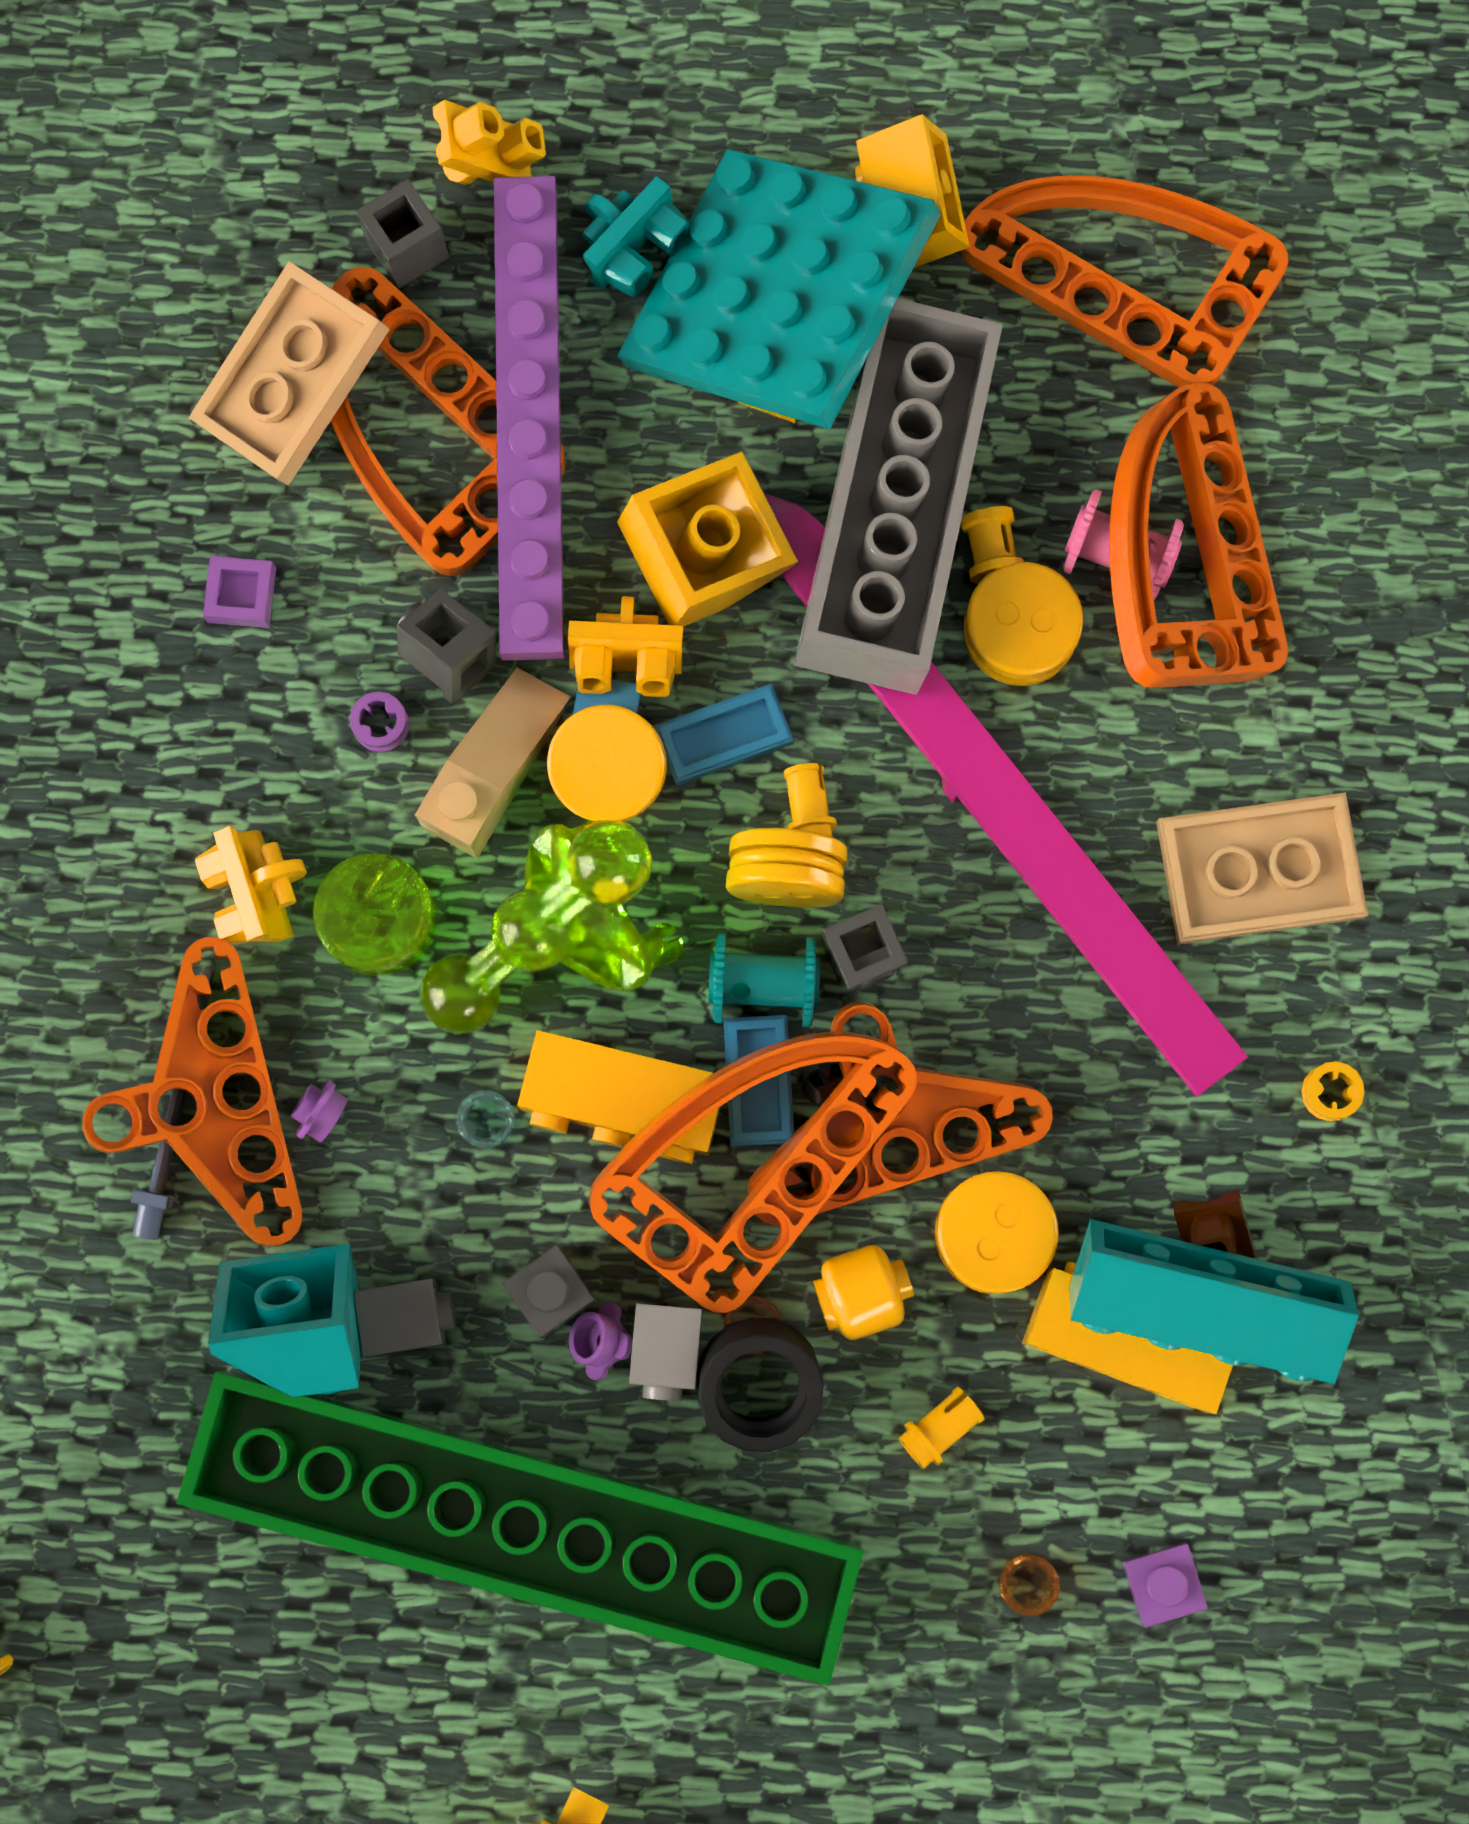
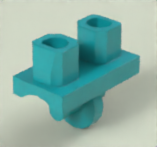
[582,176,690,298]

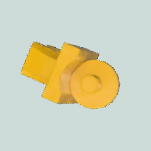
[432,100,546,185]
[568,596,683,697]
[195,826,307,944]

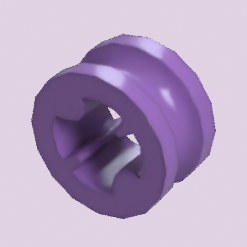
[350,691,409,752]

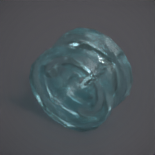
[456,1090,516,1150]

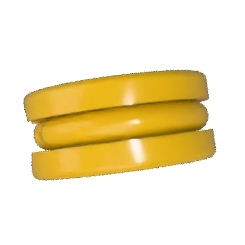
[963,562,1083,686]
[547,705,667,823]
[726,828,848,908]
[934,1171,1059,1294]

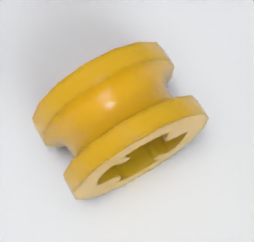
[1301,1061,1365,1121]

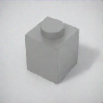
[629,1304,703,1401]

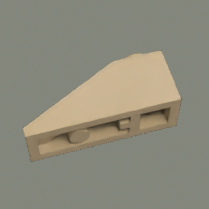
[415,667,572,859]

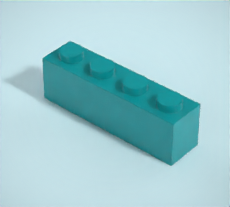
[1069,1219,1359,1384]

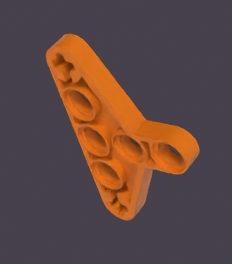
[82,937,302,1247]
[746,1001,1053,1226]

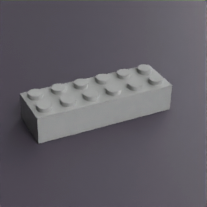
[794,298,1003,695]

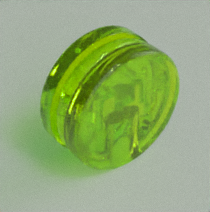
[313,853,437,976]

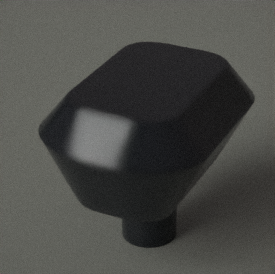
[802,1062,844,1105]

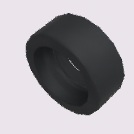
[697,1317,824,1452]

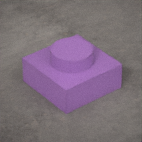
[203,556,276,628]
[1122,1542,1208,1628]

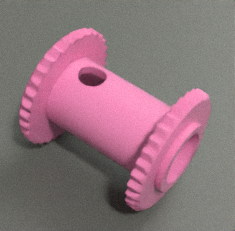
[1063,489,1184,601]

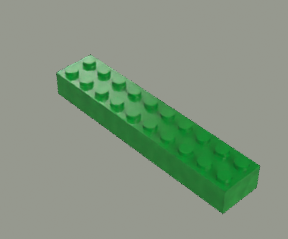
[176,1371,864,1686]

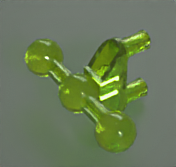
[420,820,684,1035]

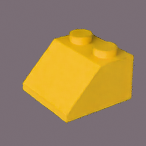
[617,451,798,627]

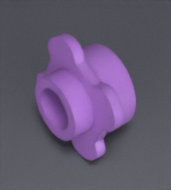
[290,1079,348,1143]
[569,1302,633,1381]

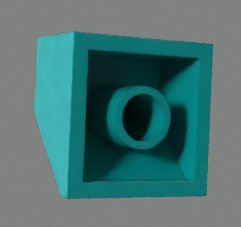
[208,1243,361,1398]

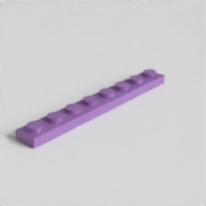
[494,176,565,661]

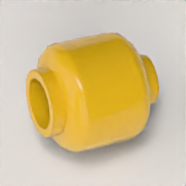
[813,1245,914,1340]

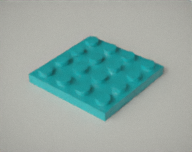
[617,149,941,429]

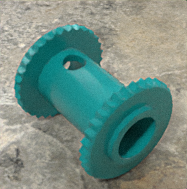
[708,933,820,1027]

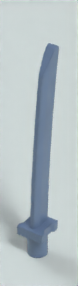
[131,966,215,1240]

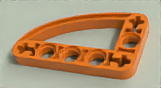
[960,175,1288,388]
[331,266,566,576]
[1109,382,1288,688]
[589,1032,917,1313]

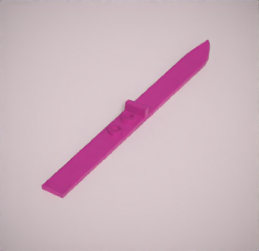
[764,494,1248,1097]

